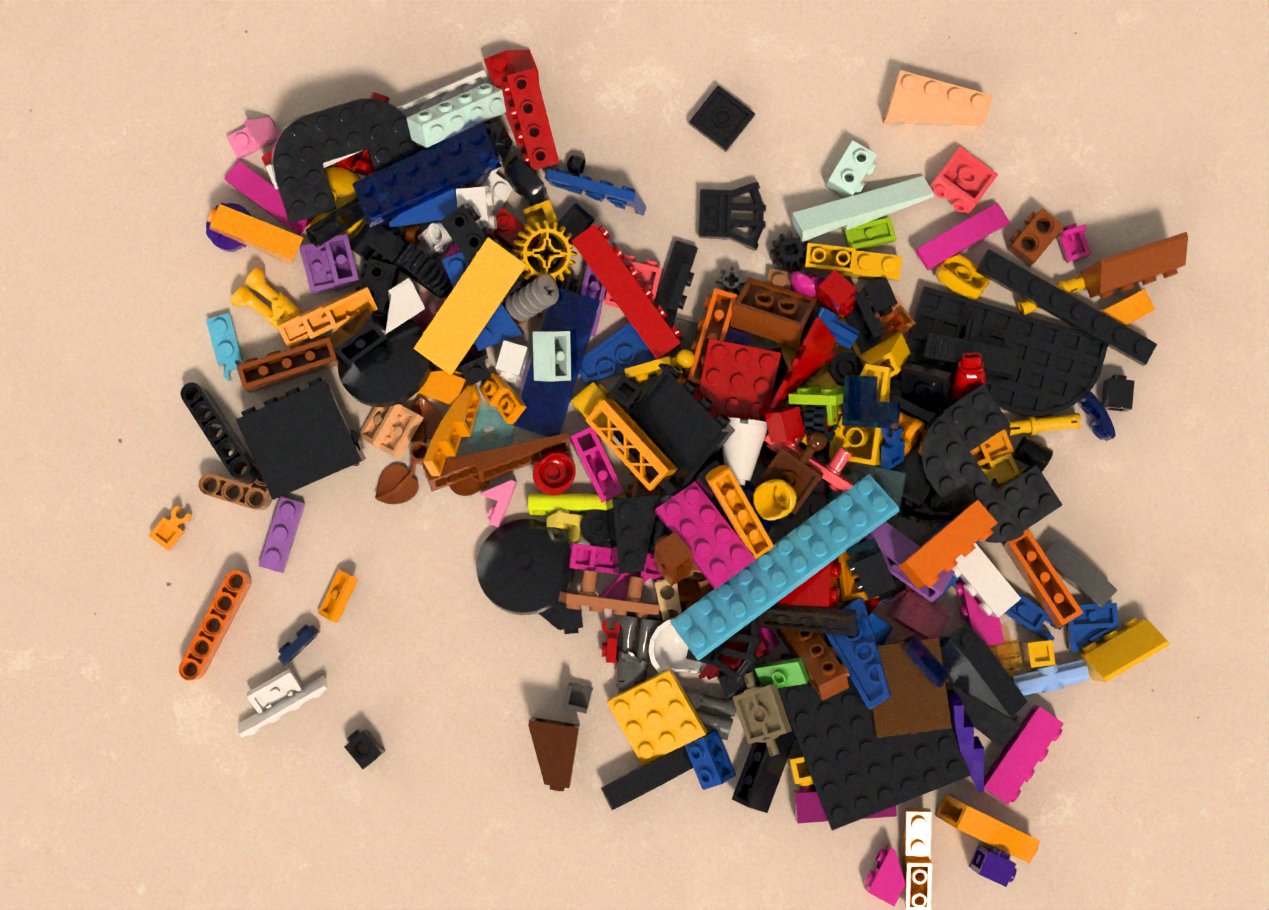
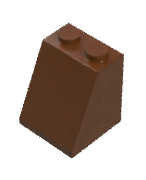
[528,717,580,791]

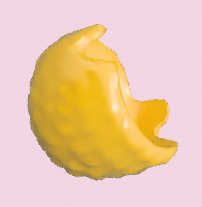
[753,479,797,521]

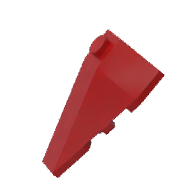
[484,49,539,154]

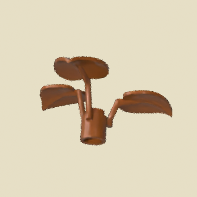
[375,398,490,504]

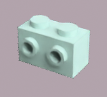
[826,140,877,198]
[533,331,571,382]

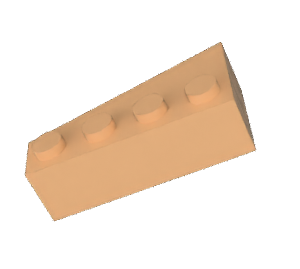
[884,70,993,126]

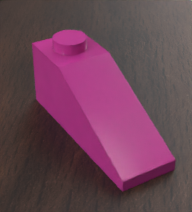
[569,426,624,503]

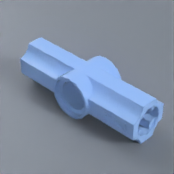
[1011,659,1089,696]

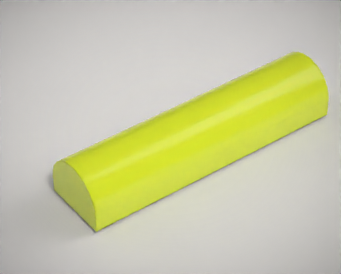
[528,493,626,515]

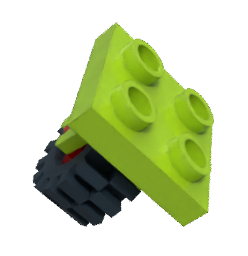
[789,385,853,442]

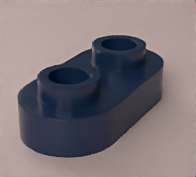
[278,624,321,666]

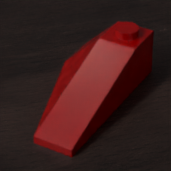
[766,317,837,413]

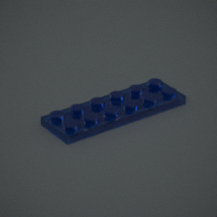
[352,122,502,228]
[513,287,601,437]

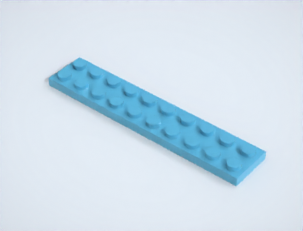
[670,474,900,661]

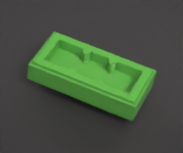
[754,658,810,688]

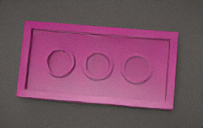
[655,481,756,590]

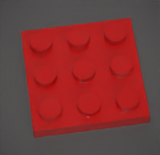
[698,338,781,422]

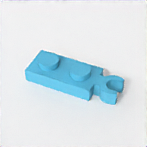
[206,313,243,381]

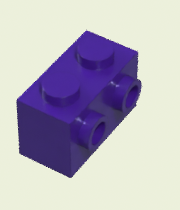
[969,844,1017,887]

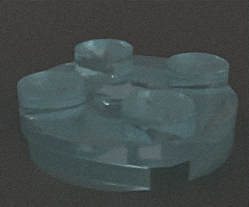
[466,409,514,453]

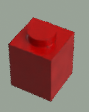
[765,406,805,446]

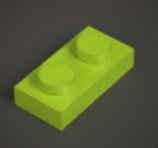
[843,217,897,251]

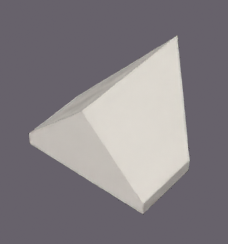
[386,278,425,334]

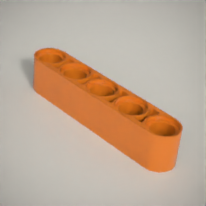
[179,570,252,681]

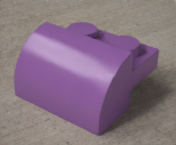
[299,234,359,294]

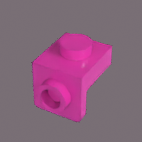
[1057,223,1091,263]

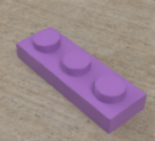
[259,497,305,573]

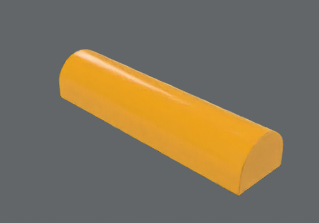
[705,465,774,560]

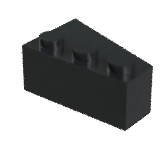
[606,494,661,574]

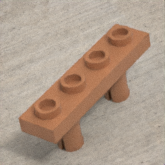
[559,570,660,618]

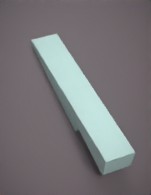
[793,176,934,242]

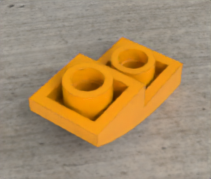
[1100,288,1155,326]
[479,372,526,425]

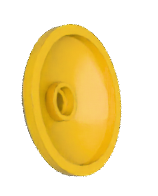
[307,167,369,236]

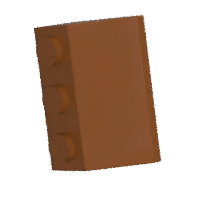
[730,277,817,349]

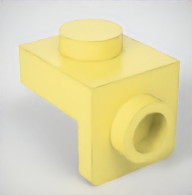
[546,510,583,544]

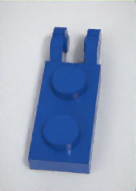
[1004,591,1063,642]

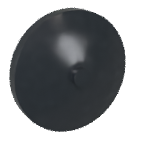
[338,315,433,407]
[476,519,575,615]

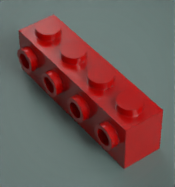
[503,68,559,170]

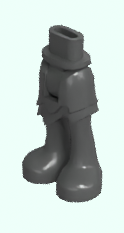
[616,614,663,694]
[682,687,737,740]

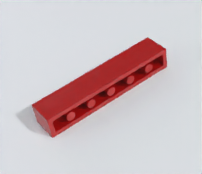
[571,223,682,359]

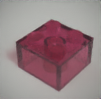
[886,589,951,642]

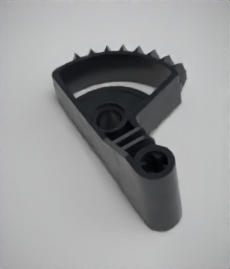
[350,208,453,299]

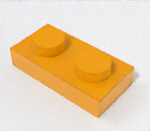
[318,569,358,623]

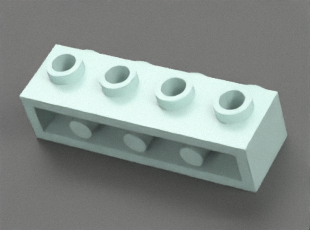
[406,83,506,148]

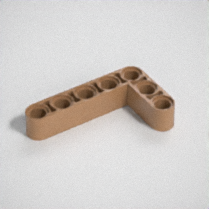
[198,395,287,511]

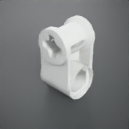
[417,221,453,258]

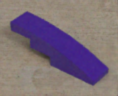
[948,694,984,793]

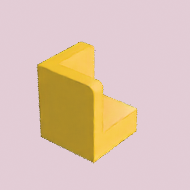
[522,200,558,235]
[1021,640,1056,668]

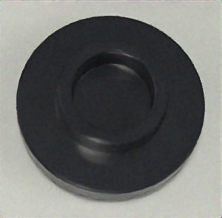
[829,351,863,385]
[580,510,610,544]

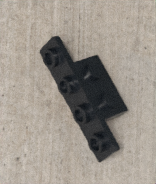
[655,241,698,326]
[844,275,884,354]

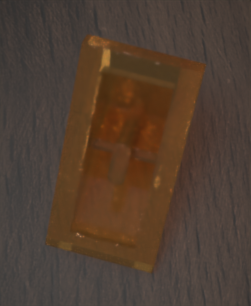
[880,305,916,342]

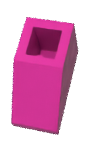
[864,844,906,906]

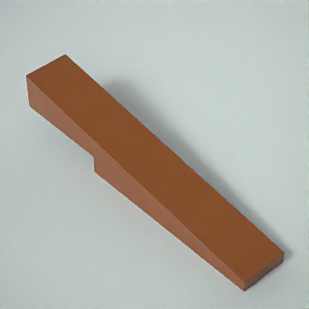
[422,433,571,492]

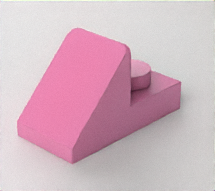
[227,117,279,160]
[480,480,517,528]

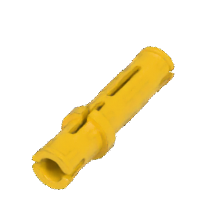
[1017,274,1086,315]
[1006,413,1082,436]

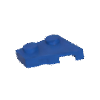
[1067,603,1119,652]

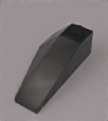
[926,624,1028,719]

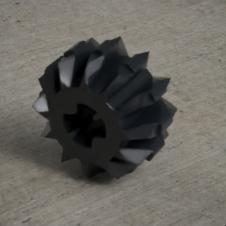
[770,231,809,273]

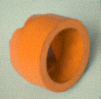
[402,225,421,245]

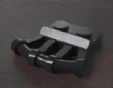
[699,182,766,251]
[686,615,762,684]

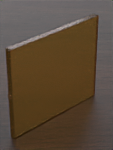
[873,638,952,738]

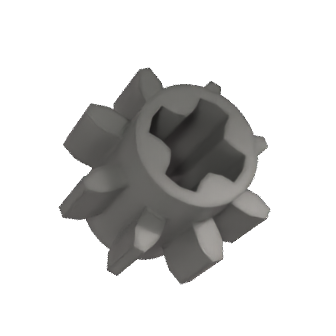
[716,266,746,294]

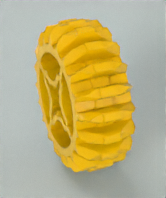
[511,220,577,283]

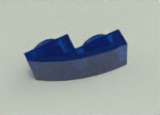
[1079,391,1116,441]

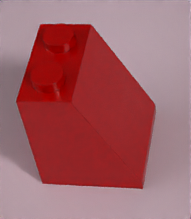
[776,558,841,607]

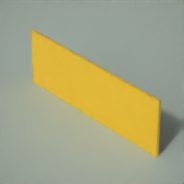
[413,237,526,376]

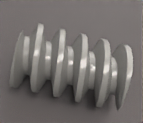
[505,275,559,322]

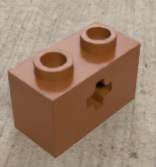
[653,532,693,587]

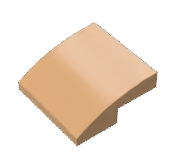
[360,404,424,460]

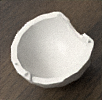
[648,618,707,673]

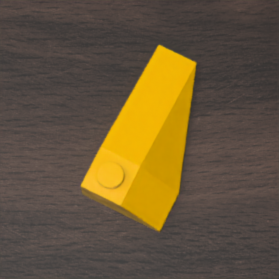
[828,364,891,466]

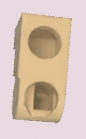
[653,578,682,623]

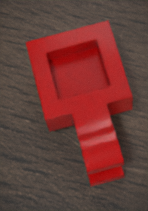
[602,620,620,663]

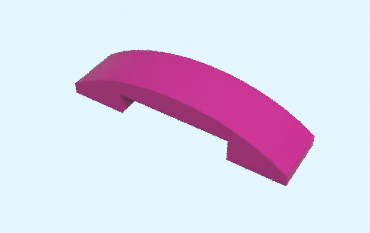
[569,543,664,580]

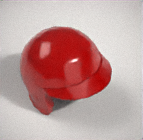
[533,450,576,495]

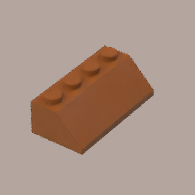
[1080,232,1188,300]

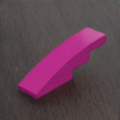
[224,161,314,236]
[915,203,1010,271]

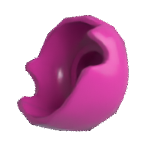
[790,270,825,298]

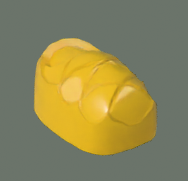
[935,254,990,299]

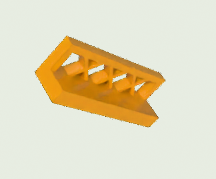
[585,399,678,491]

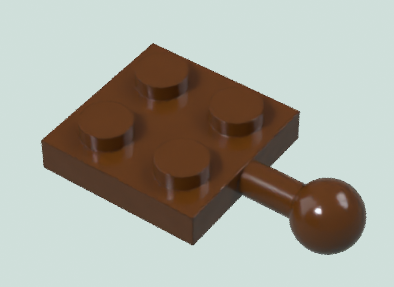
[754,431,827,514]

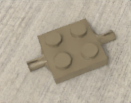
[733,672,792,757]

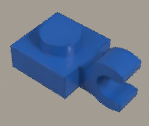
[880,423,905,470]

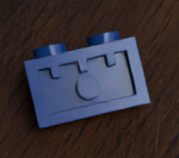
[685,730,736,790]

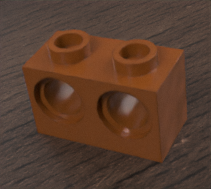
[1007,208,1065,267]

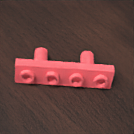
[764,421,854,494]

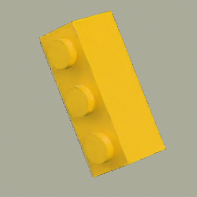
[1078,617,1170,682]

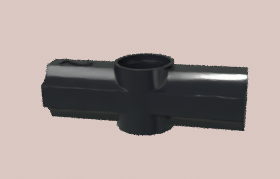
[305,193,375,248]

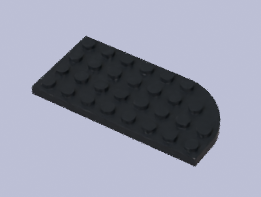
[897,286,1108,417]

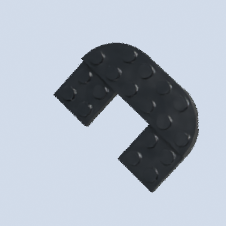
[271,98,428,224]
[918,383,1063,543]

